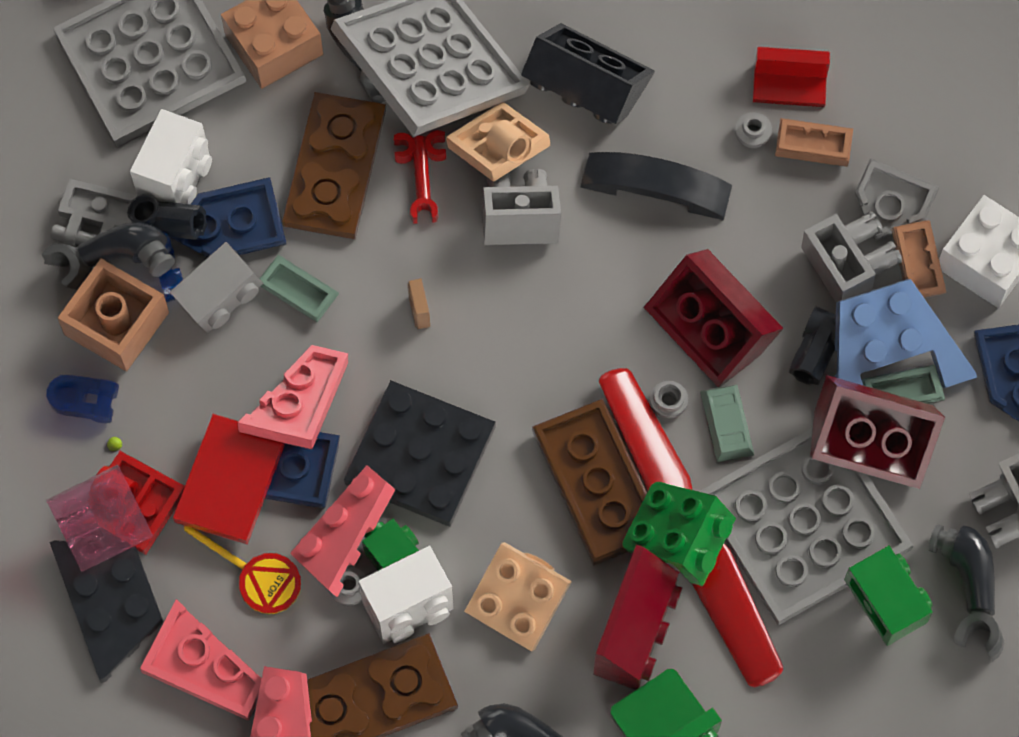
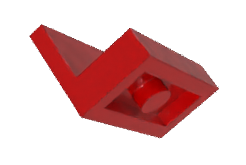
[753,47,830,107]

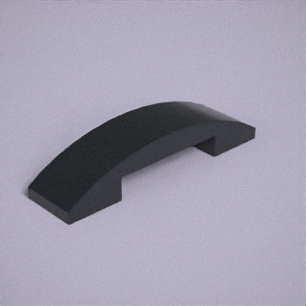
[581,152,732,220]

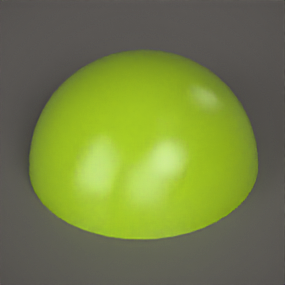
[107,437,122,451]

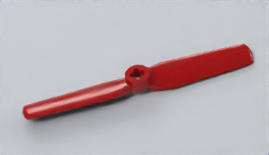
[599,368,783,687]

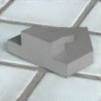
[855,158,939,241]

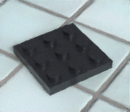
[344,380,496,527]

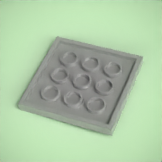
[53,0,247,147]
[331,0,530,136]
[699,428,913,626]

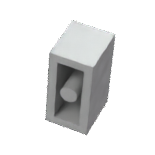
[170,242,264,333]

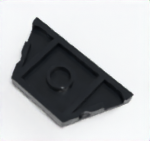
[49,540,163,683]

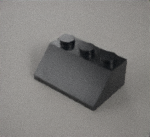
[521,23,655,124]

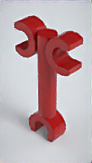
[394,130,446,224]

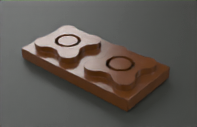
[282,92,386,240]
[532,399,647,566]
[307,633,458,737]

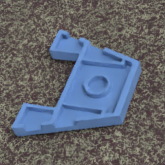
[835,279,977,388]

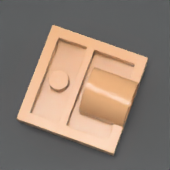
[446,102,551,182]
[464,542,572,652]

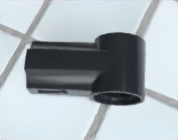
[127,194,207,240]
[789,306,837,385]

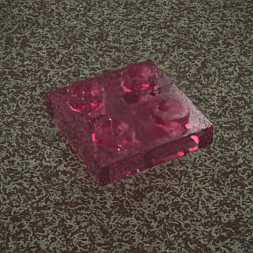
[46,465,153,572]

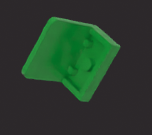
[622,482,736,586]
[610,669,722,737]

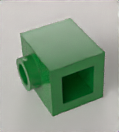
[362,518,419,571]

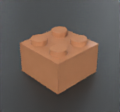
[221,0,323,89]
[57,258,169,372]

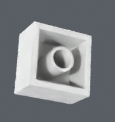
[130,109,212,204]
[939,195,1019,309]
[358,546,454,644]

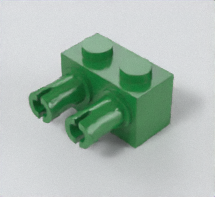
[844,545,933,646]

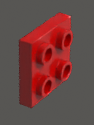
[78,451,185,555]

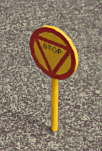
[183,526,301,614]

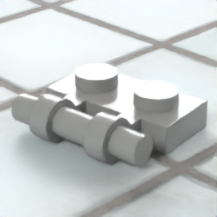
[51,179,138,247]

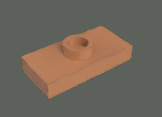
[775,118,853,167]
[891,220,946,298]

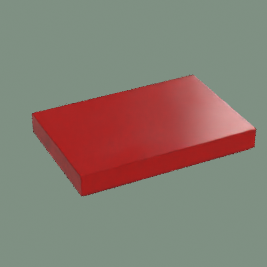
[173,414,285,545]

